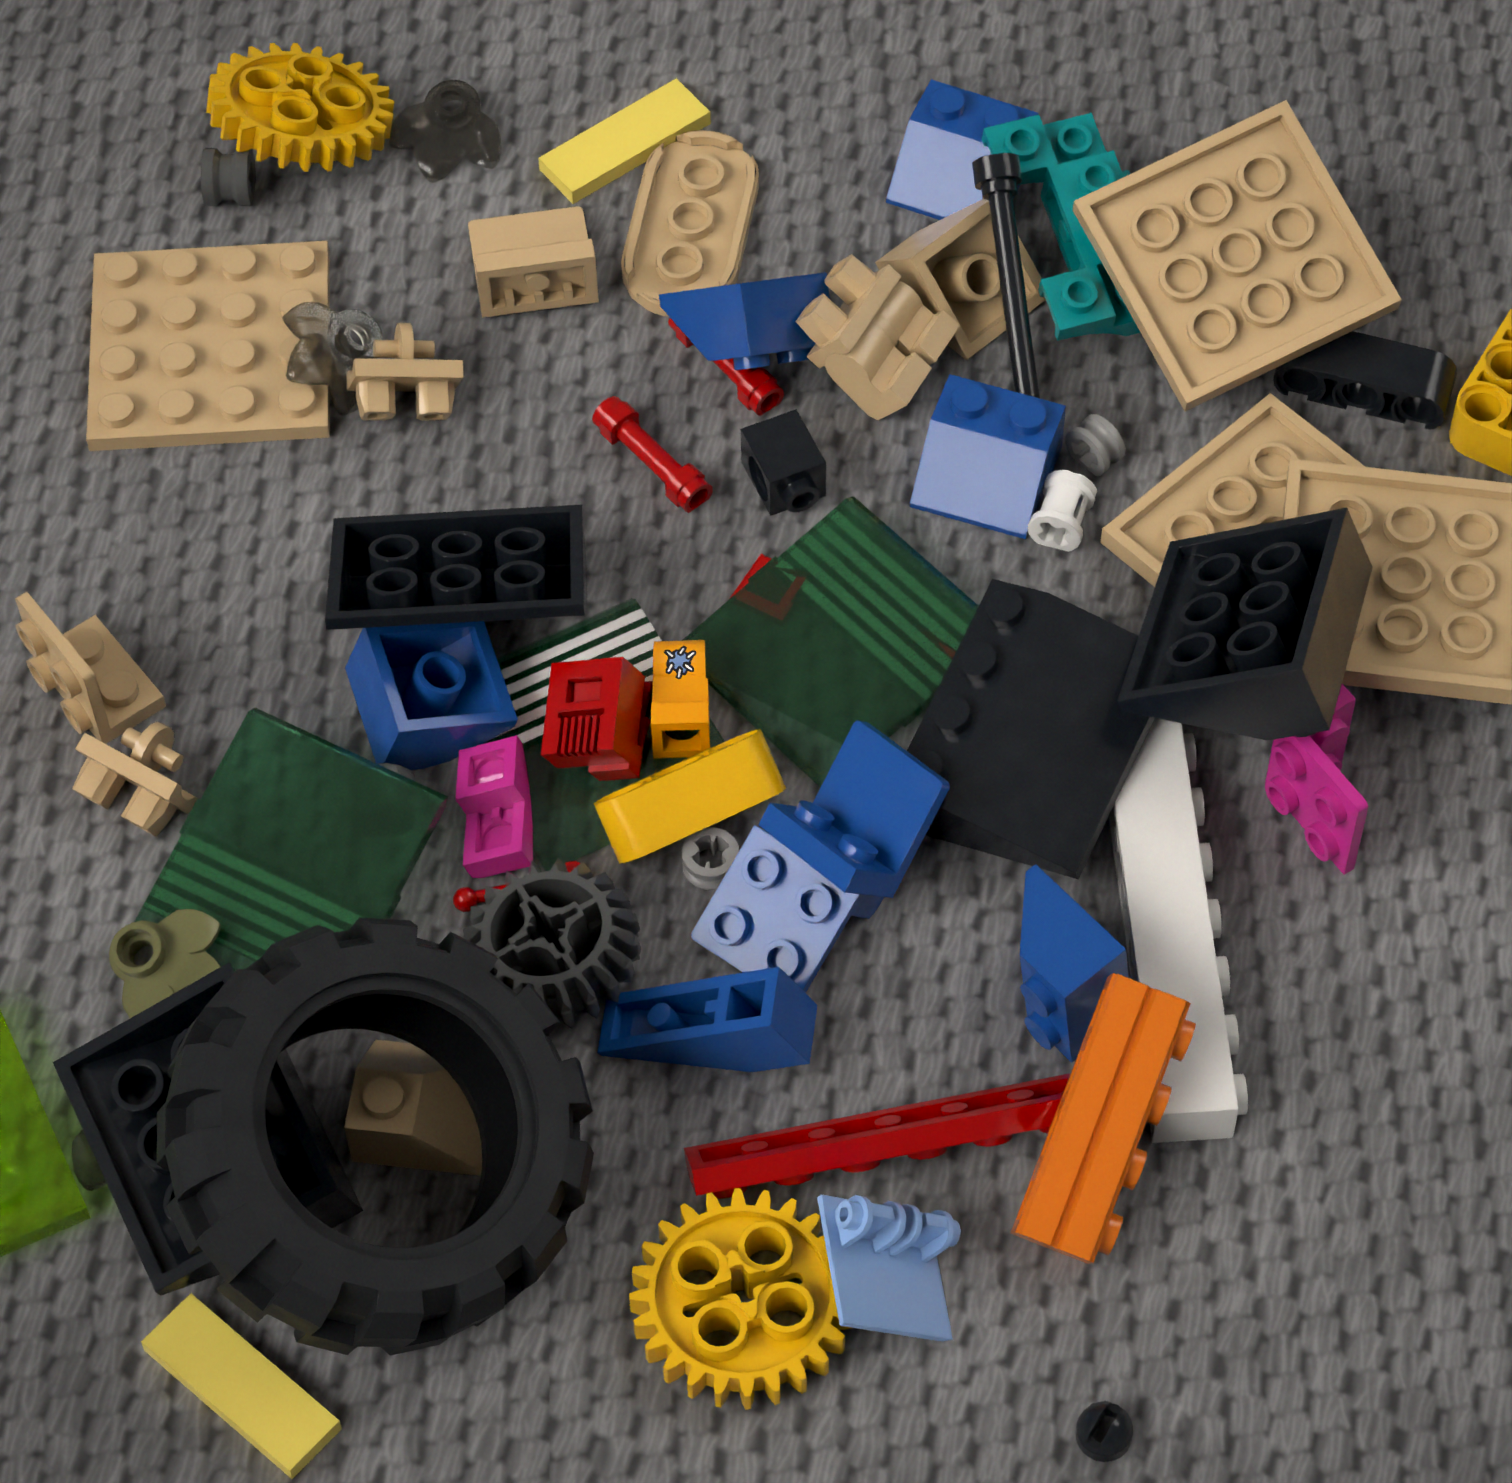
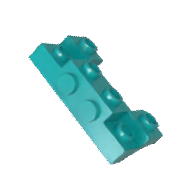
[981,113,1141,341]

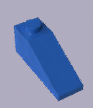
[597,967,818,1072]

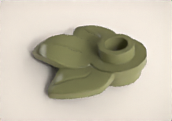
[109,909,221,1018]

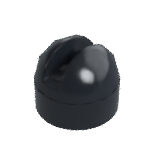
[1075,1401,1133,1462]

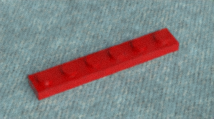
[684,1073,1071,1199]

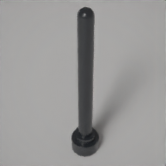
[972,153,1040,398]

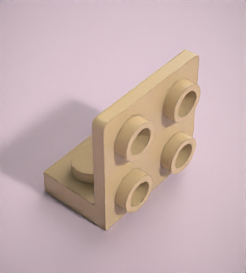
[468,206,599,318]
[15,592,166,744]

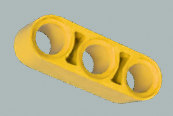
[593,729,786,864]

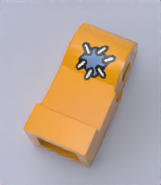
[651,640,710,759]

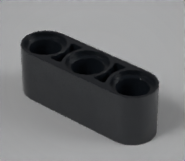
[1273,331,1457,430]

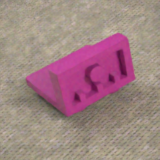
[1265,684,1369,875]

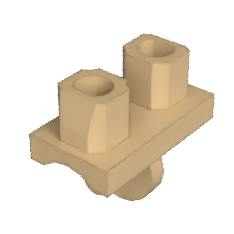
[346,323,464,421]
[72,722,199,837]

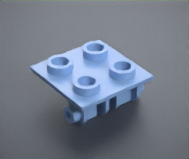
[817,1195,961,1341]

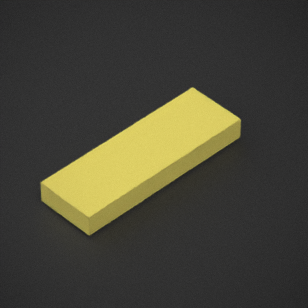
[538,78,711,204]
[141,1293,342,1479]

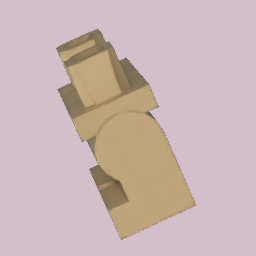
[795,254,960,420]

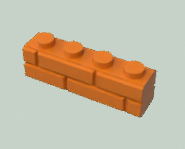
[1010,973,1196,1264]

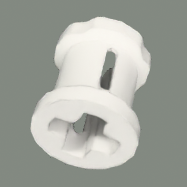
[1028,470,1097,552]

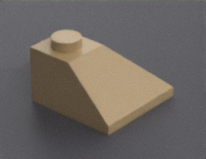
[875,199,1046,360]
[344,1040,482,1176]

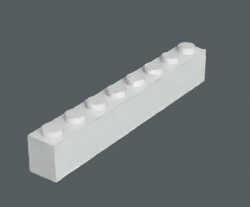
[1109,718,1248,1143]

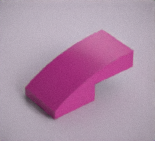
[455,735,533,878]

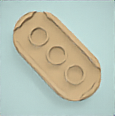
[621,130,759,317]

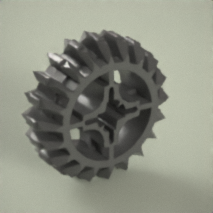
[463,858,641,1029]

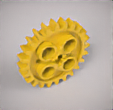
[206,43,394,172]
[629,1188,853,1410]

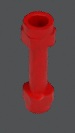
[668,317,784,416]
[592,396,713,513]

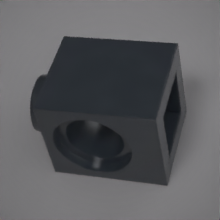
[740,409,826,516]

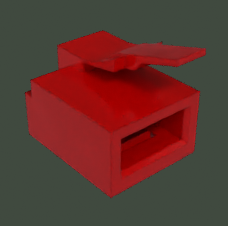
[541,657,653,781]

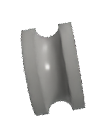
[1065,414,1126,476]
[682,827,739,890]

